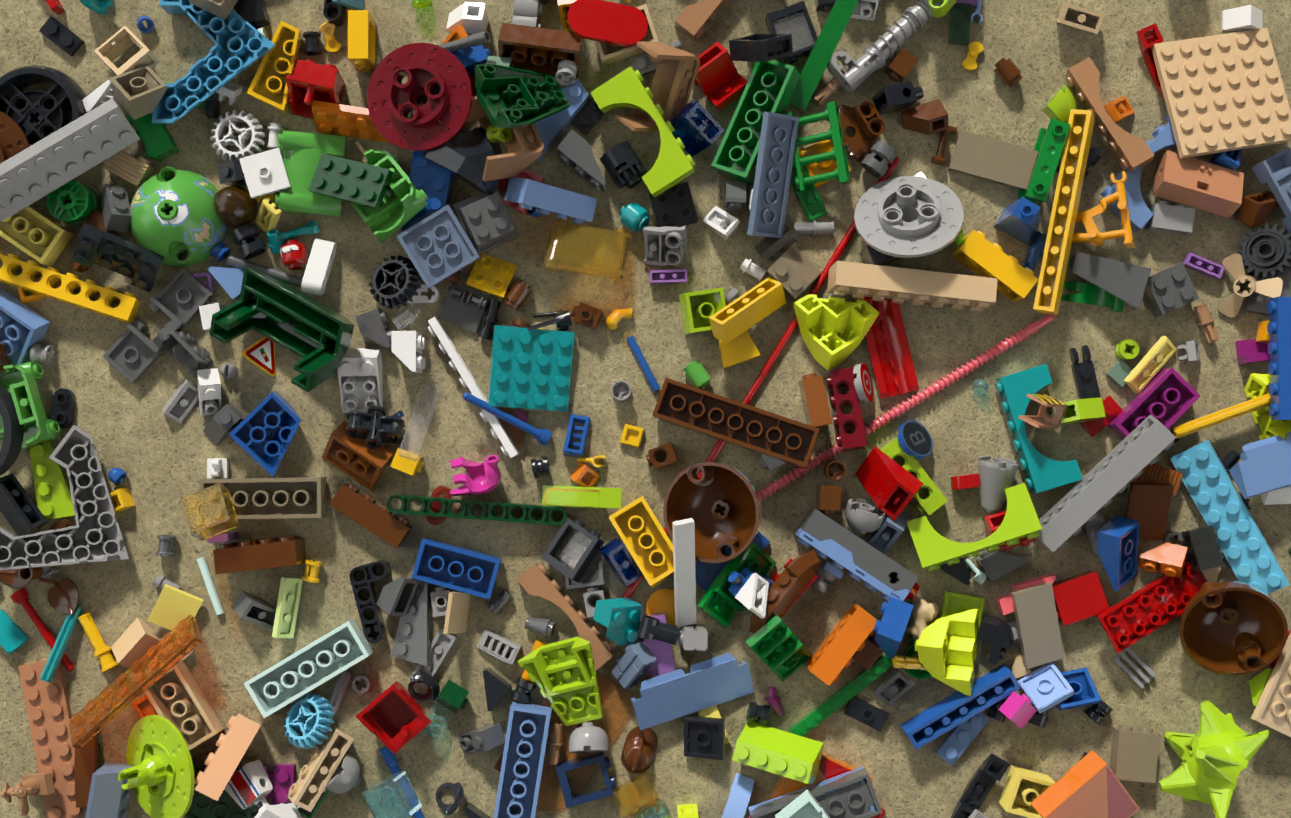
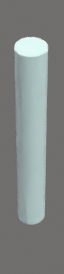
[196,557,224,616]

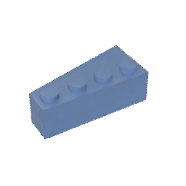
[534,79,590,162]
[504,177,597,224]

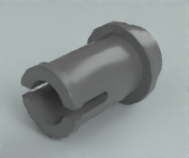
[488,589,513,615]

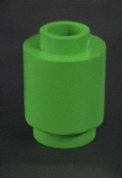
[683,360,711,390]

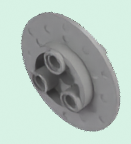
[854,176,964,258]

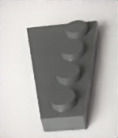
[391,581,431,666]

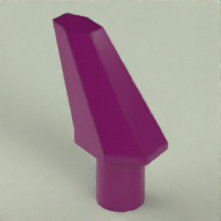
[765,686,785,716]

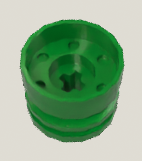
[46,180,101,227]

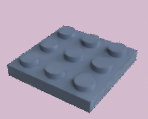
[396,205,480,288]

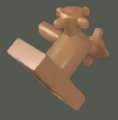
[1,772,55,816]

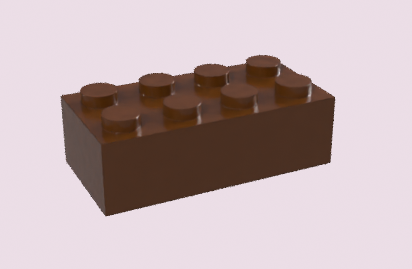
[498,23,582,79]
[213,535,306,574]

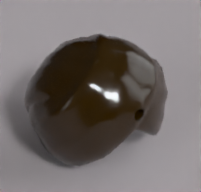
[214,185,257,227]

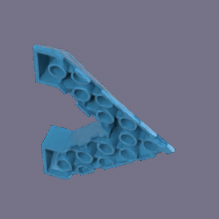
[152,0,276,124]

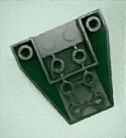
[475,64,571,128]

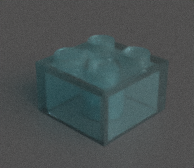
[362,770,422,818]

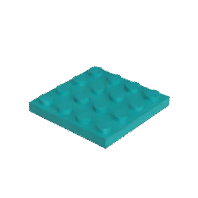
[488,325,575,412]

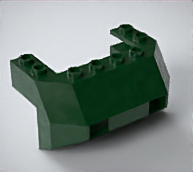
[209,267,354,392]

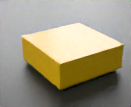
[620,424,644,448]

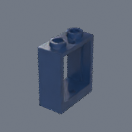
[556,752,616,808]

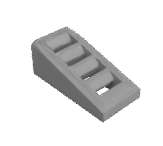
[477,628,522,665]

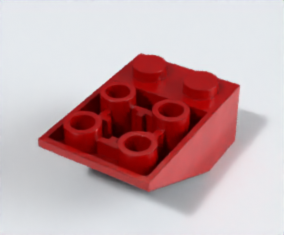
[855,446,924,521]

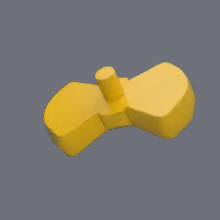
[319,22,341,53]
[961,42,984,71]

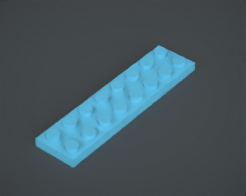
[1170,440,1290,594]

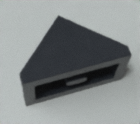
[483,668,511,711]

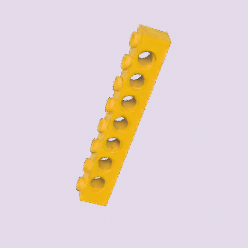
[0,251,141,324]

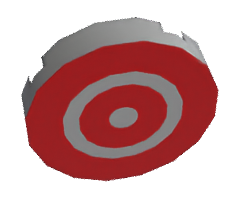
[853,363,874,404]

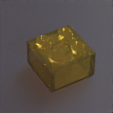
[181,483,239,541]

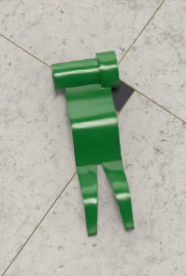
[1061,281,1125,313]

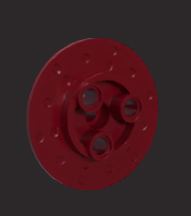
[367,43,473,151]

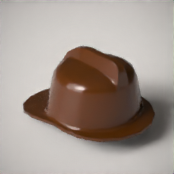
[621,726,658,774]

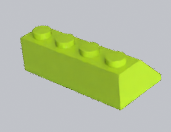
[732,721,825,784]

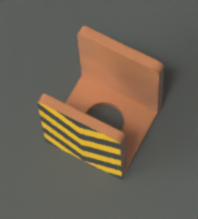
[1018,394,1067,429]

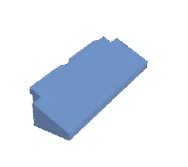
[1229,432,1291,499]
[630,653,754,730]

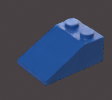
[1095,515,1139,591]
[873,596,914,660]

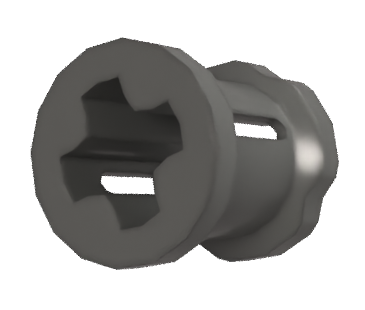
[156,535,176,557]

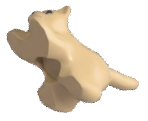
[905,594,939,640]

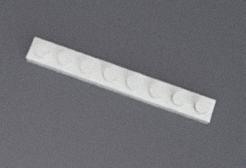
[428,317,520,458]

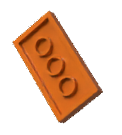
[311,100,390,143]

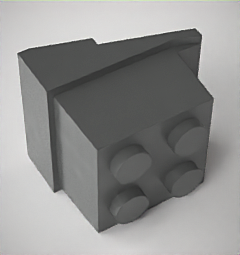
[453,187,519,255]

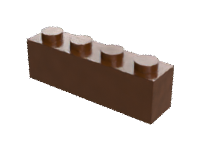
[329,483,412,548]

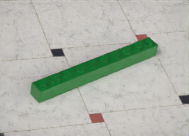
[789,653,893,736]

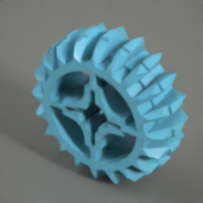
[283,693,335,749]

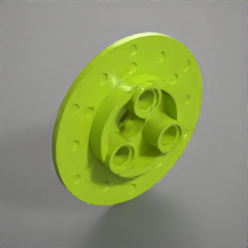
[118,715,195,818]

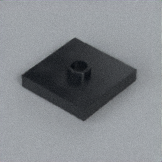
[684,715,725,760]

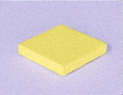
[147,584,203,636]

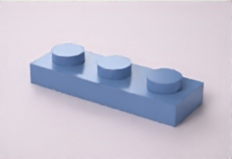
[935,712,990,766]

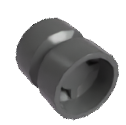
[861,140,898,178]

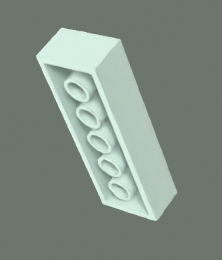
[244,618,374,718]

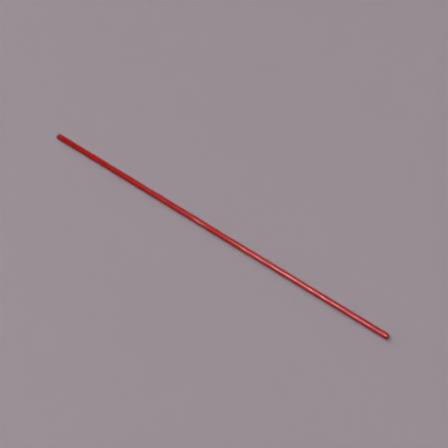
[622,156,900,598]

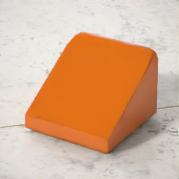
[570,462,601,487]

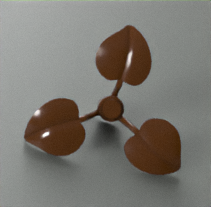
[0,519,79,615]

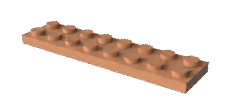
[18,660,87,818]

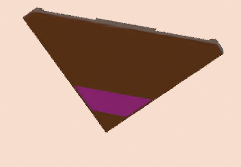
[495,406,529,448]

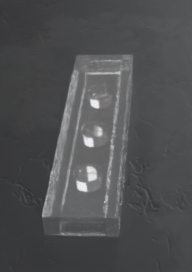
[398,381,443,461]

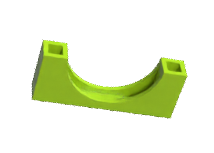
[590,66,696,197]
[907,483,1042,572]

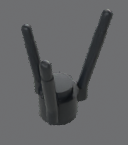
[527,309,573,331]

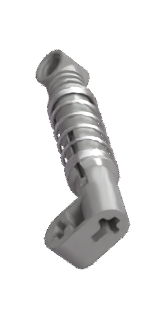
[827,0,942,92]

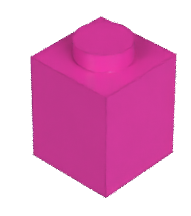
[998,691,1037,729]

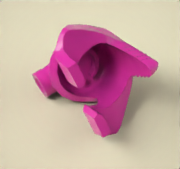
[450,455,501,497]

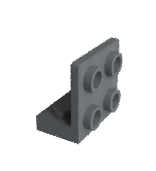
[166,330,213,378]

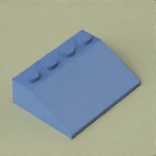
[0,287,50,365]

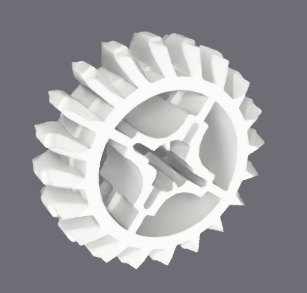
[210,110,266,161]

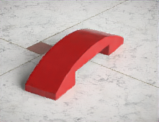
[1137,23,1164,99]

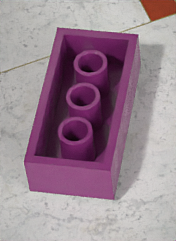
[1108,367,1200,440]

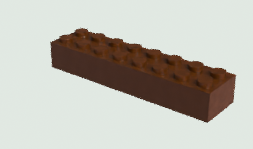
[652,378,820,470]

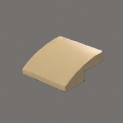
[443,591,471,634]

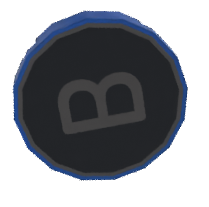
[897,420,933,459]

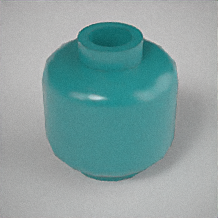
[620,202,650,232]

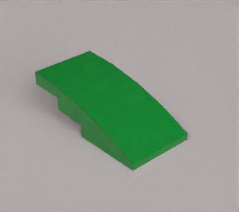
[697,542,776,628]
[746,615,812,682]

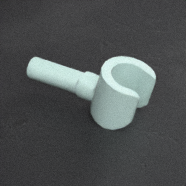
[965,559,986,585]

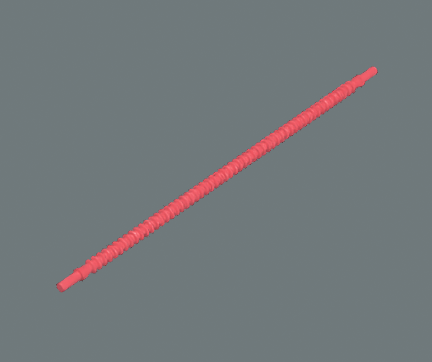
[757,314,1054,503]

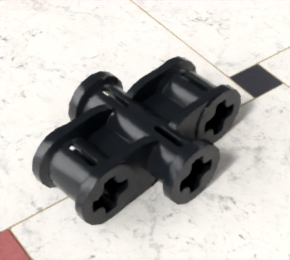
[345,406,405,449]

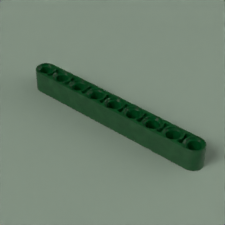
[386,494,567,525]

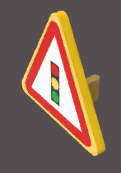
[241,336,276,376]

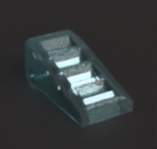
[423,696,452,741]

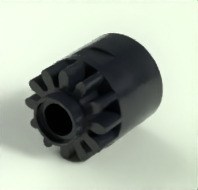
[599,141,647,189]

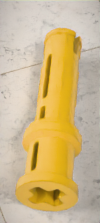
[78,612,119,673]

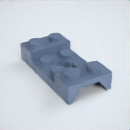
[1251,147,1291,233]

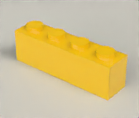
[709,277,786,344]

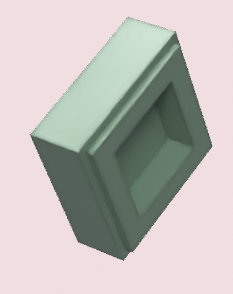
[1106,359,1133,388]

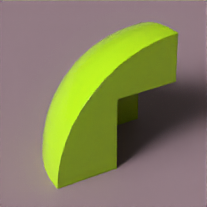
[1042,85,1077,123]

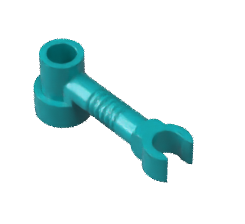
[266,220,320,253]

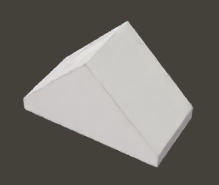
[1222,5,1263,31]
[702,206,740,241]
[735,573,769,619]

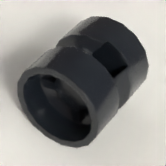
[231,223,268,260]

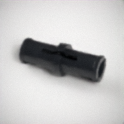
[479,298,502,340]

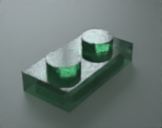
[947,3,972,46]

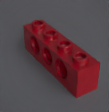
[827,367,867,452]

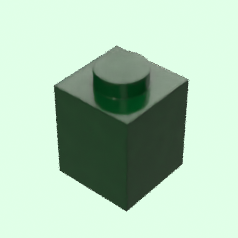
[436,679,469,713]

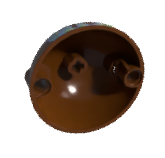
[663,462,761,563]
[1180,581,1288,675]

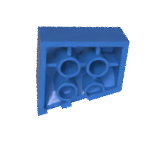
[229,391,302,477]

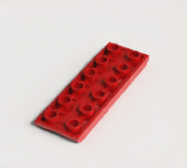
[855,297,919,399]
[1097,560,1207,653]

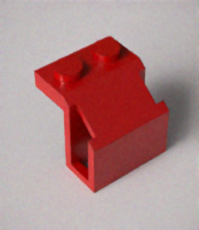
[694,42,748,111]

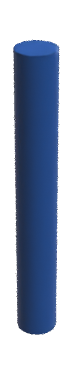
[626,335,660,392]

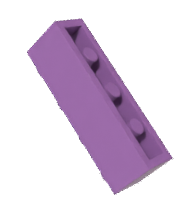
[639,612,676,678]

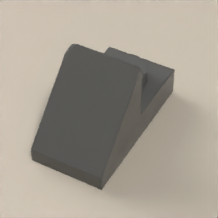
[874,669,915,706]

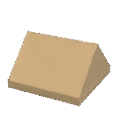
[111,617,168,674]

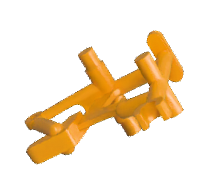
[1050,171,1135,249]

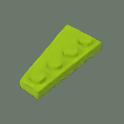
[29,440,75,520]

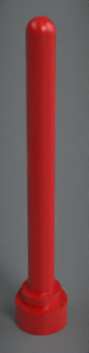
[10,587,74,672]

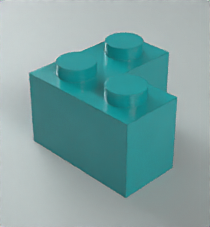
[593,597,643,646]

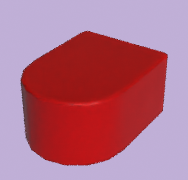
[950,473,981,490]

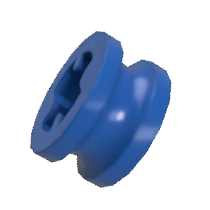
[210,242,231,262]

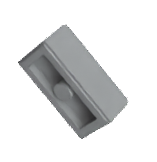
[162,378,199,424]

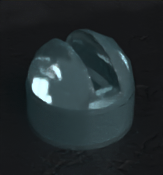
[972,378,989,395]

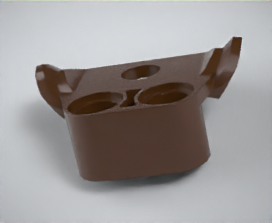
[838,100,885,162]

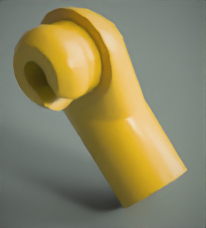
[606,308,633,330]

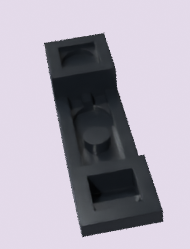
[951,753,1010,818]

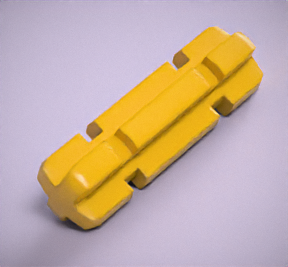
[892,656,927,670]

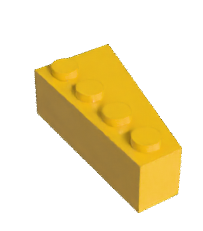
[247,21,302,114]

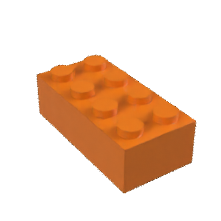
[806,602,877,686]

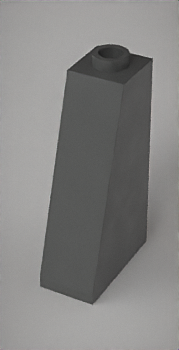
[1069,252,1151,308]

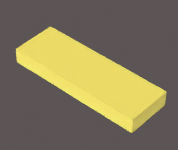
[1124,335,1177,394]

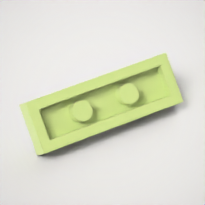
[272,577,303,638]

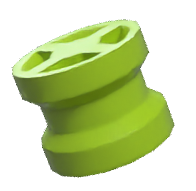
[1115,339,1139,360]

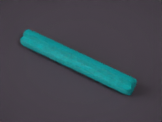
[40,605,83,682]

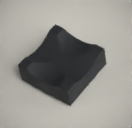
[649,182,698,227]

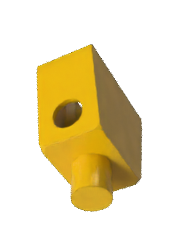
[718,331,760,369]

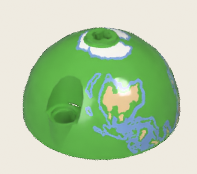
[129,167,229,267]

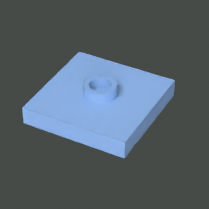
[1017,662,1075,714]

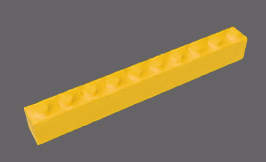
[1033,109,1095,315]

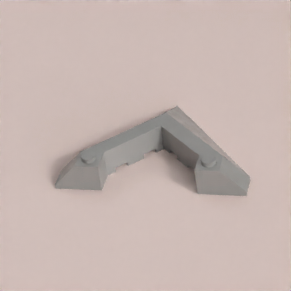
[0,425,129,570]

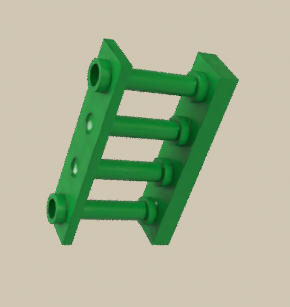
[787,101,851,194]
[1016,118,1071,205]

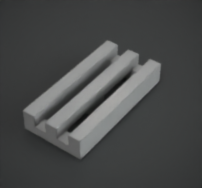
[1112,647,1156,689]

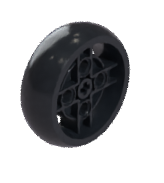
[0,65,87,146]

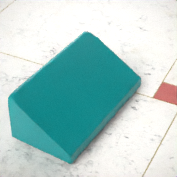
[0,609,29,654]

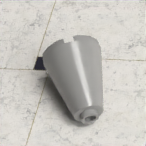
[977,456,1019,513]

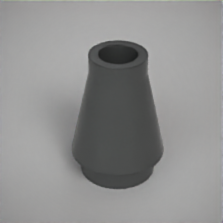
[525,617,556,638]

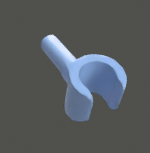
[969,0,983,24]

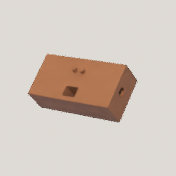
[1153,150,1244,218]

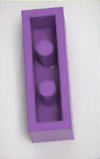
[1183,252,1225,280]
[650,269,687,284]

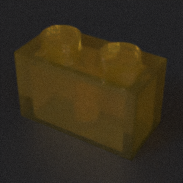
[611,771,658,816]

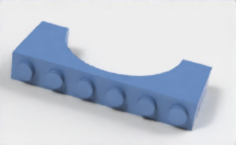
[1098,115,1202,232]

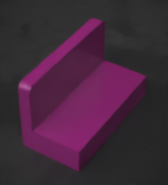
[1235,338,1270,365]

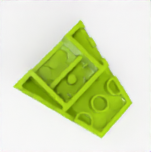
[517,637,603,726]

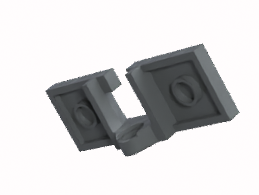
[103,267,214,383]

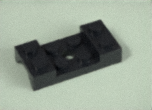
[71,223,164,292]

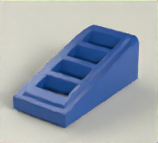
[563,414,590,458]

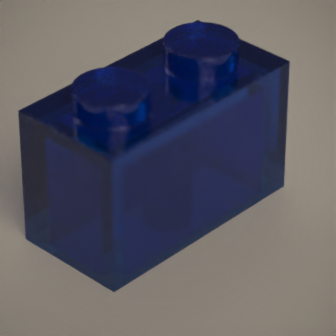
[599,538,643,587]

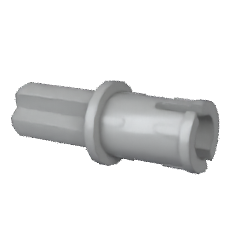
[794,220,834,236]

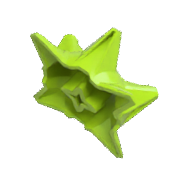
[1159,700,1269,818]

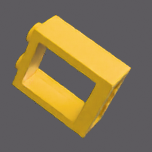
[348,10,376,72]

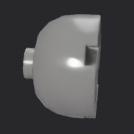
[845,498,886,535]
[568,722,609,753]
[325,753,361,794]

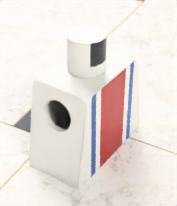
[225,759,273,811]

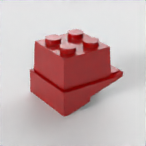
[286,59,345,119]
[356,681,432,754]

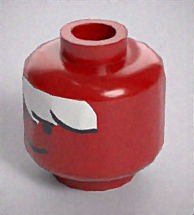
[280,240,308,271]

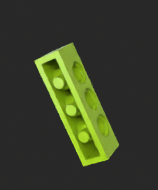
[880,437,948,516]

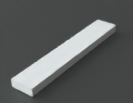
[672,518,696,627]

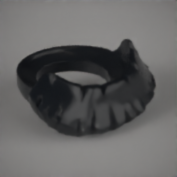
[408,672,440,701]
[436,782,464,815]

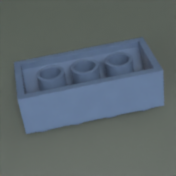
[85,761,132,818]

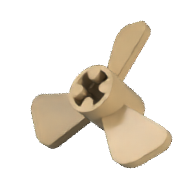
[1218,253,1283,318]

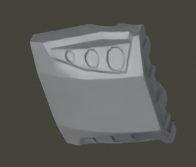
[643,226,687,266]

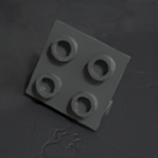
[439,283,490,333]

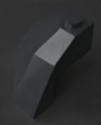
[423,126,503,195]

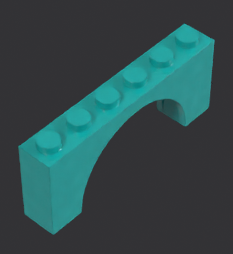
[995,364,1083,493]

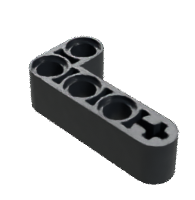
[349,560,390,644]

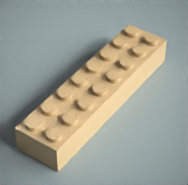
[827,261,997,312]

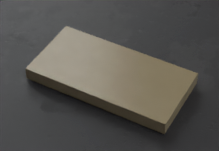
[948,130,1038,191]
[1011,582,1064,669]

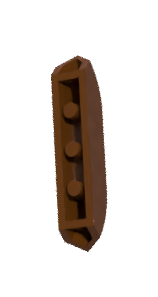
[749,550,820,633]

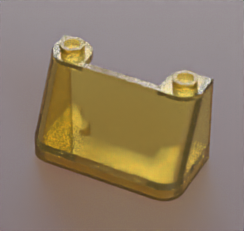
[543,219,631,283]

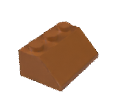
[322,420,394,490]

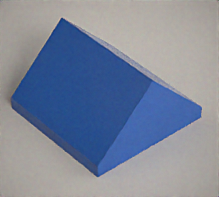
[1055,667,1101,710]

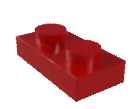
[1079,395,1123,437]

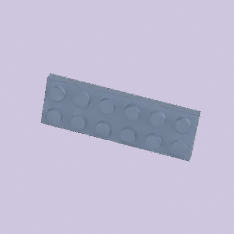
[747,112,799,238]

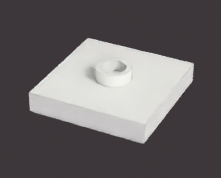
[239,148,291,199]

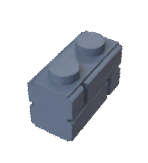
[611,642,656,689]

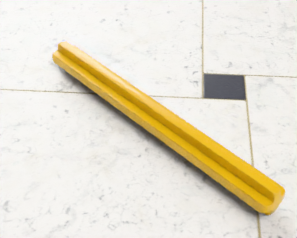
[1172,393,1271,438]

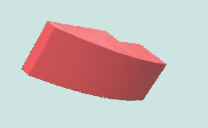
[995,574,1056,615]

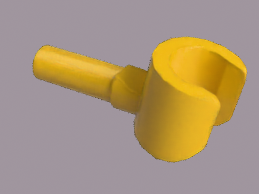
[577,455,606,467]

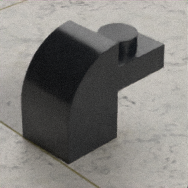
[977,614,1014,665]

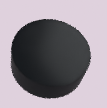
[205,98,221,119]

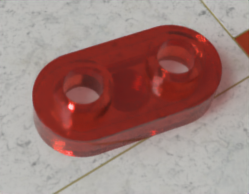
[426,486,453,525]

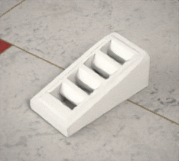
[82,80,115,113]

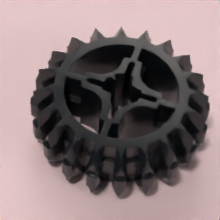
[369,255,422,309]

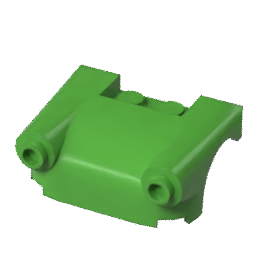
[274,130,345,218]
[351,149,429,244]
[0,361,60,450]

